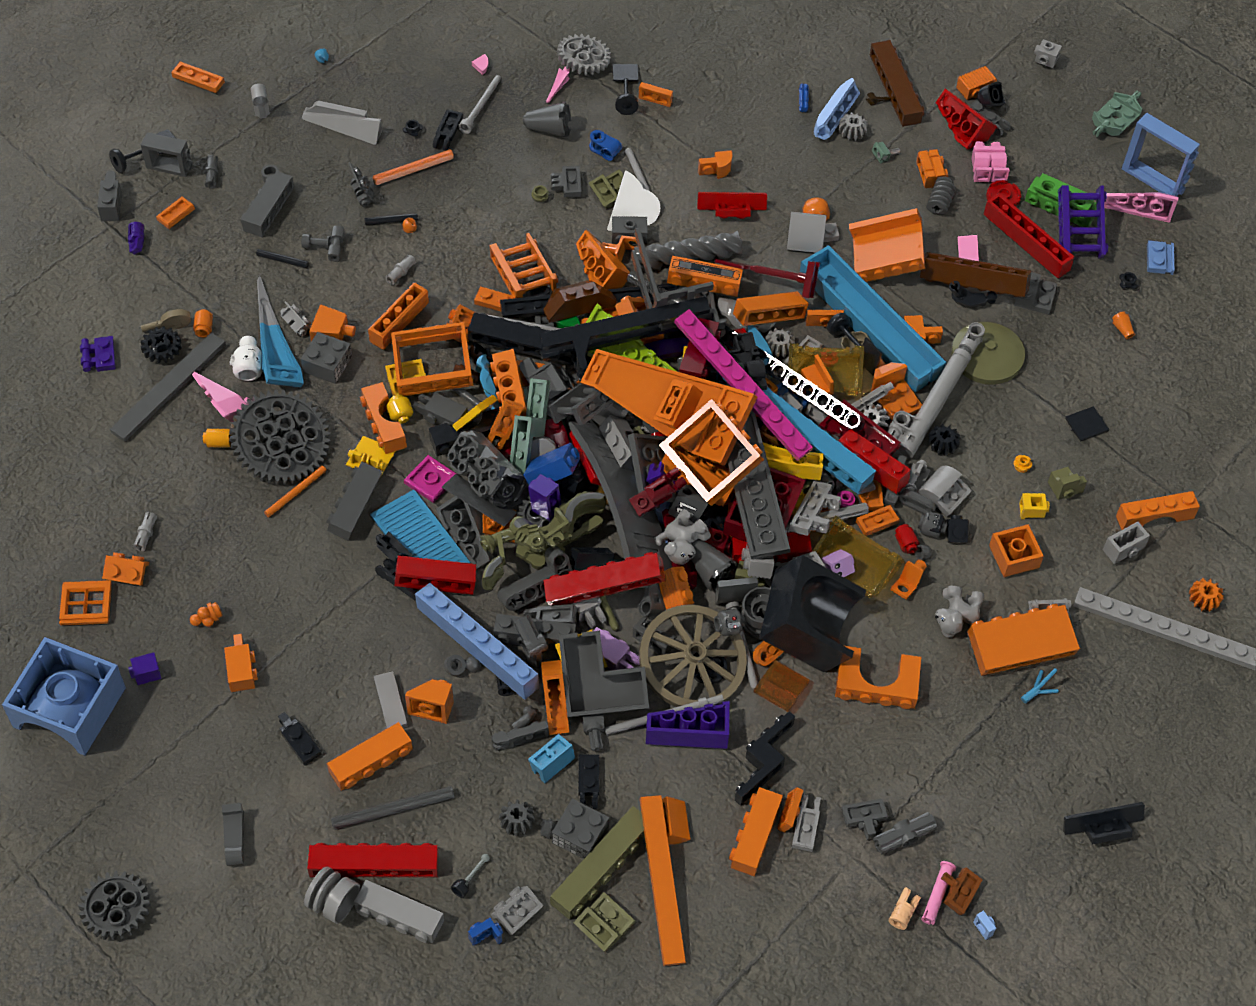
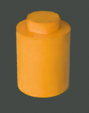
[203,429,232,448]

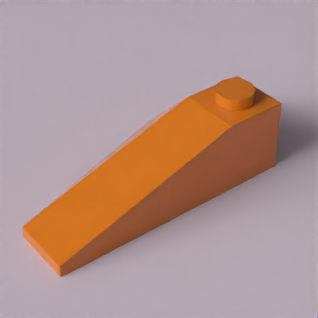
[576,230,630,289]

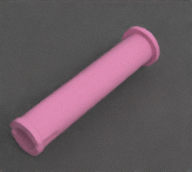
[921,861,956,925]

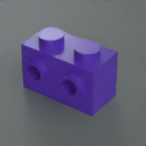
[528,474,561,521]

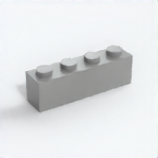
[354,880,444,943]

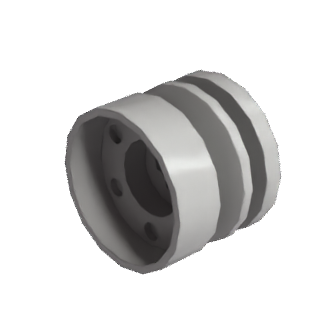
[304,866,360,924]

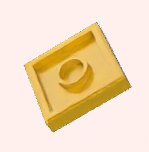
[453,395,498,431]

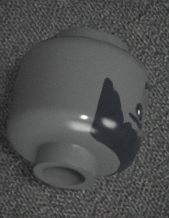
[918,511,947,538]

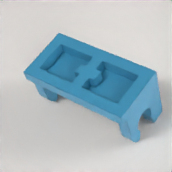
[528,734,575,783]

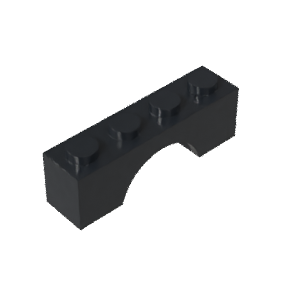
[429,408,500,456]

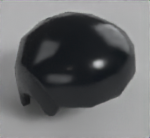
[469,343,493,367]

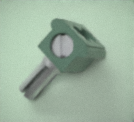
[872,142,900,164]

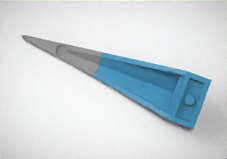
[257,276,304,387]

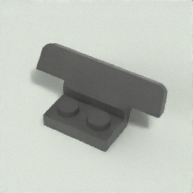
[519,358,575,418]

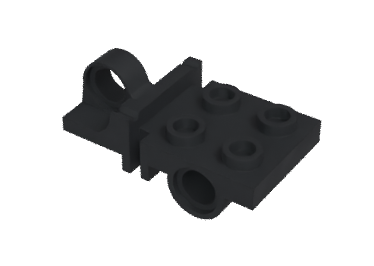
[726,332,767,390]

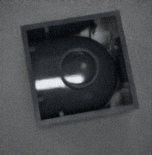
[759,555,866,672]

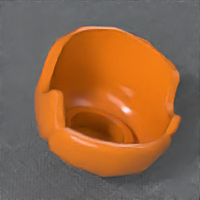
[802,197,830,220]

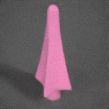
[546,66,570,103]

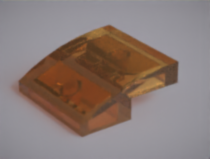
[753,660,810,712]

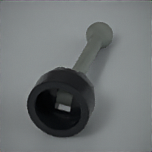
[450,854,490,898]

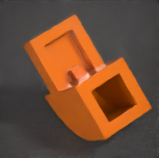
[904,315,943,344]

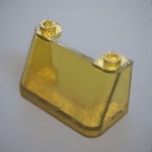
[787,343,865,396]
[812,516,904,598]

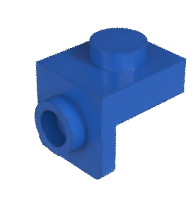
[468,918,503,946]

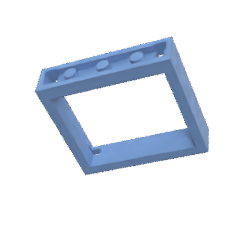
[1122,113,1200,196]

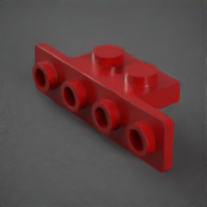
[697,192,767,219]

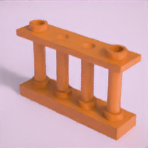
[489,233,558,299]

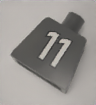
[667,484,710,523]

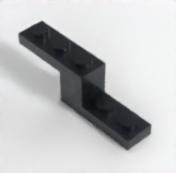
[735,711,795,806]

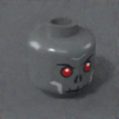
[714,609,745,636]

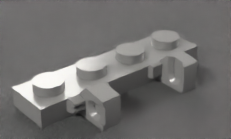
[789,480,841,536]

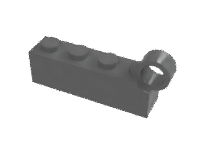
[241,165,294,237]

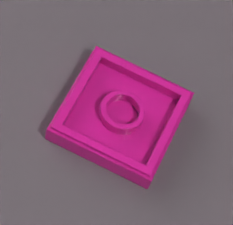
[404,455,458,503]

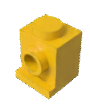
[1019,493,1050,520]

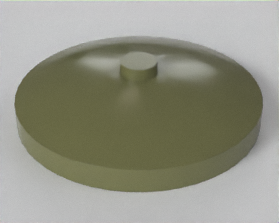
[951,322,1025,385]

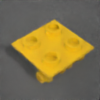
[346,436,396,476]

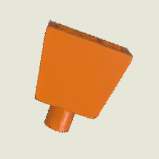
[309,305,356,341]

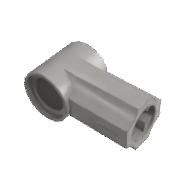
[250,84,270,119]

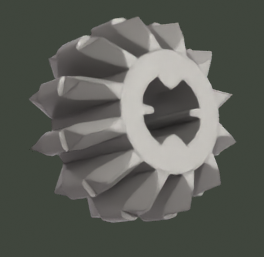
[839,112,868,141]
[765,328,795,359]
[861,403,890,428]

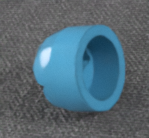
[314,49,329,64]

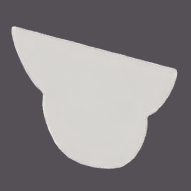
[607,171,660,231]

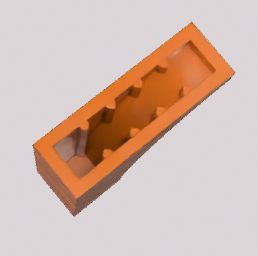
[541,660,569,735]

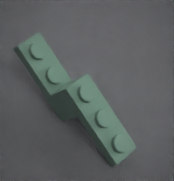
[510,378,550,474]

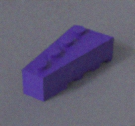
[645,701,730,749]

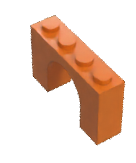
[835,646,921,709]

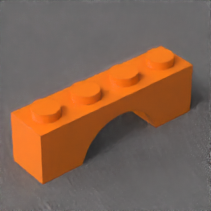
[360,382,407,454]
[1116,491,1200,530]

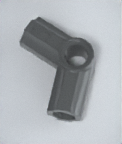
[514,615,548,668]

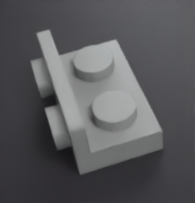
[491,886,543,935]

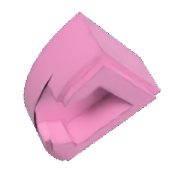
[472,54,489,75]

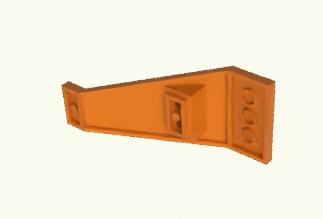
[580,349,758,466]

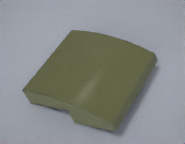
[589,169,624,209]
[573,892,636,952]

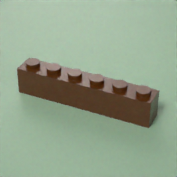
[870,40,925,127]
[920,252,1031,298]

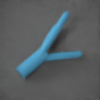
[1021,668,1059,704]

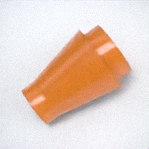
[1112,311,1135,339]

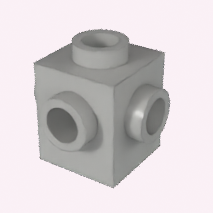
[1034,39,1062,68]

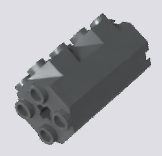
[447,430,525,507]

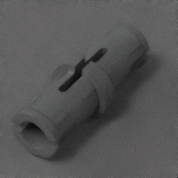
[205,155,219,189]

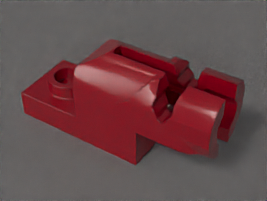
[629,467,687,517]

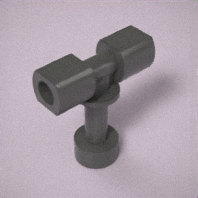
[301,225,345,262]

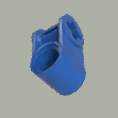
[589,130,622,161]

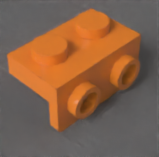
[102,552,149,585]

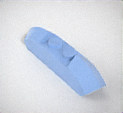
[814,78,860,140]

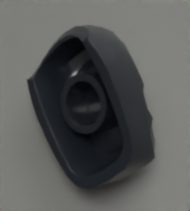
[978,82,1006,107]

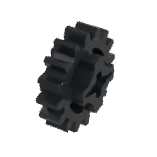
[141,326,182,363]

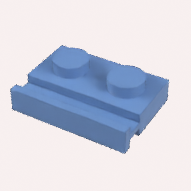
[1147,240,1175,275]

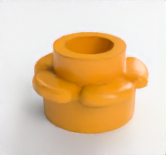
[1014,455,1032,473]

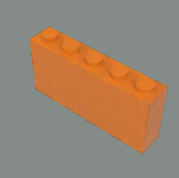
[967,604,1080,676]

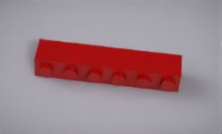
[983,193,1075,279]
[543,552,666,606]
[307,843,439,877]

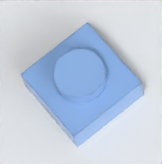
[973,910,996,940]

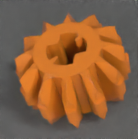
[1189,578,1223,612]

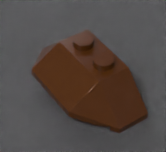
[543,280,618,323]

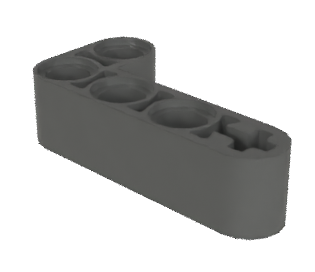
[498,546,572,611]

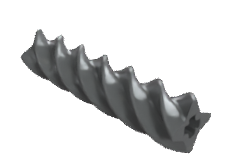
[634,231,742,271]

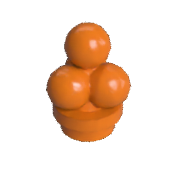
[190,602,223,627]

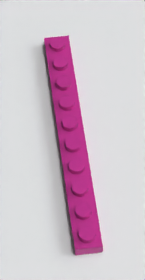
[674,309,813,461]

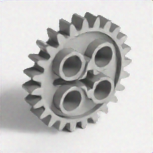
[557,34,611,75]

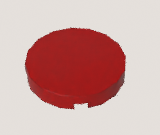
[986,180,1021,206]

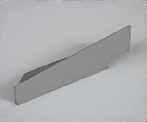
[302,101,382,145]

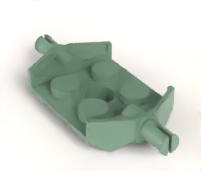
[1092,90,1143,137]

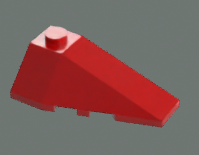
[936,88,998,150]

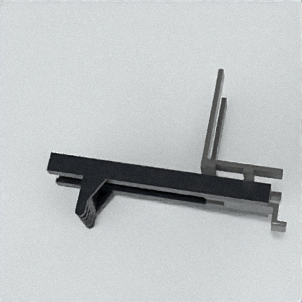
[539,228,727,382]

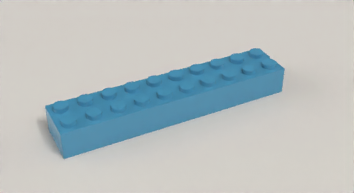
[800,245,946,392]

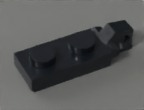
[278,712,321,765]

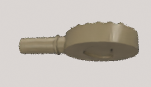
[141,309,191,332]

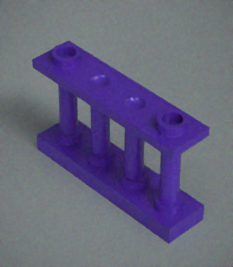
[1058,185,1108,259]

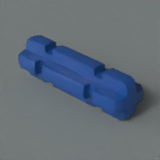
[799,83,809,112]

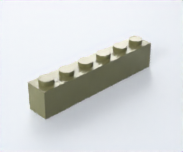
[550,806,645,920]

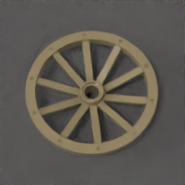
[639,605,747,707]

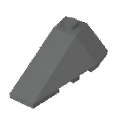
[436,496,492,569]

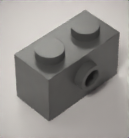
[612,216,648,244]

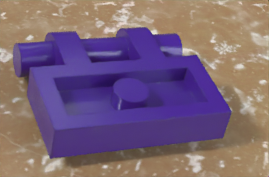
[80,336,116,372]

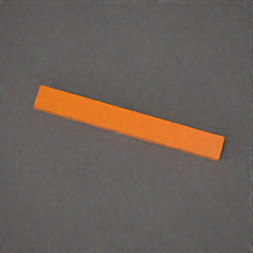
[640,795,686,966]

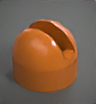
[402,217,417,233]

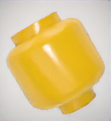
[386,395,414,424]

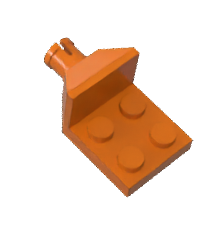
[871,357,922,424]

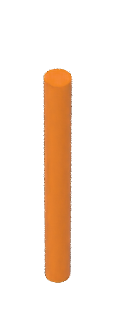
[264,466,327,518]

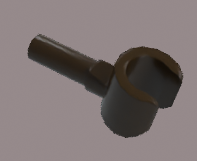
[866,92,890,106]

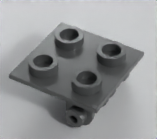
[348,162,377,207]

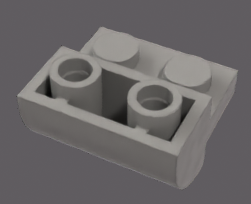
[917,466,972,517]

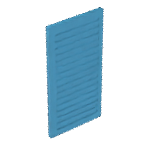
[370,490,470,563]

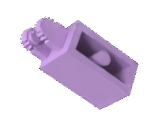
[594,627,640,670]

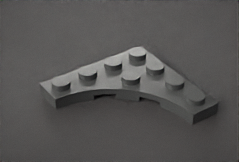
[628,433,668,510]

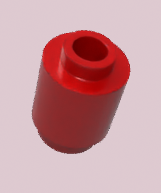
[895,524,920,554]

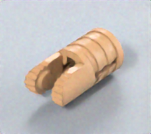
[888,887,921,930]

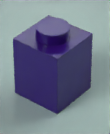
[128,652,162,685]

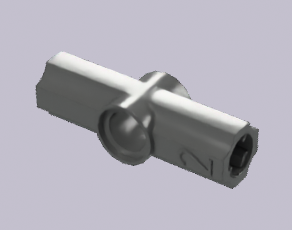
[873,812,937,855]

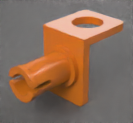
[602,236,637,261]
[890,560,927,599]

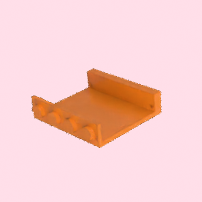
[849,208,925,282]

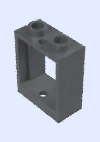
[141,132,193,177]

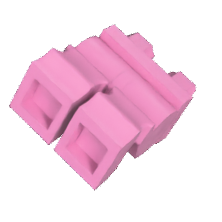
[971,142,1010,182]

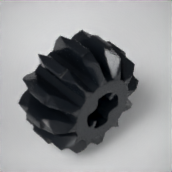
[928,423,960,456]

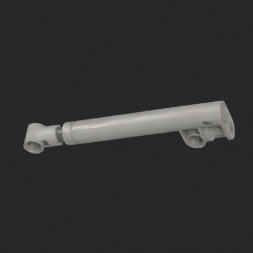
[888,322,985,458]

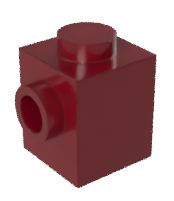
[705,527,732,554]

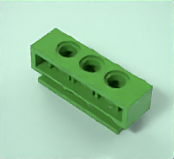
[1025,173,1097,227]

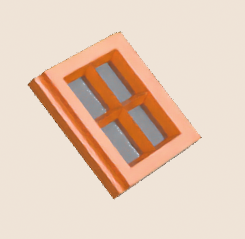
[59,580,112,626]

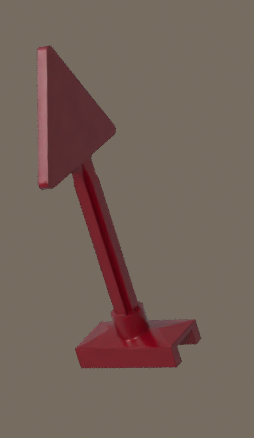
[715,259,820,298]

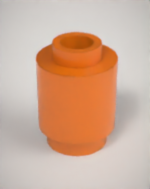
[193,309,213,338]

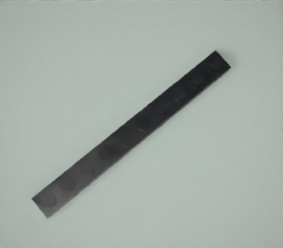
[500,283,681,318]

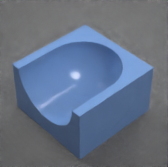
[2,637,126,756]

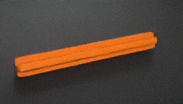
[373,149,454,185]

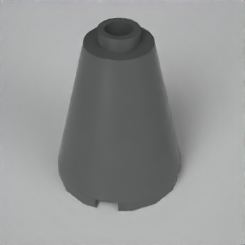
[523,102,571,137]
[690,539,738,591]

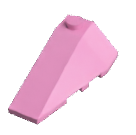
[1104,192,1179,223]
[192,372,257,422]

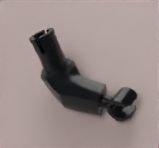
[949,281,997,308]

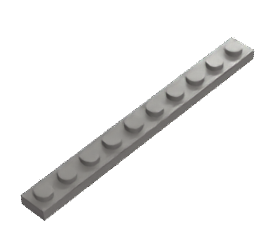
[1073,587,1256,671]

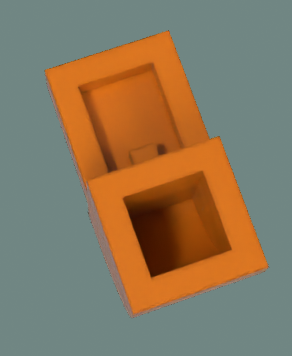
[698,150,732,179]

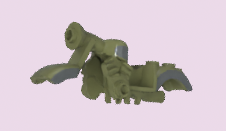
[480,491,607,590]

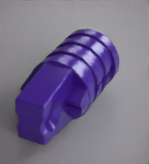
[128,222,145,255]

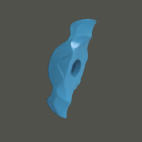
[475,354,502,410]

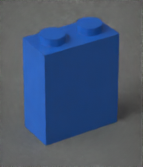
[523,443,580,484]

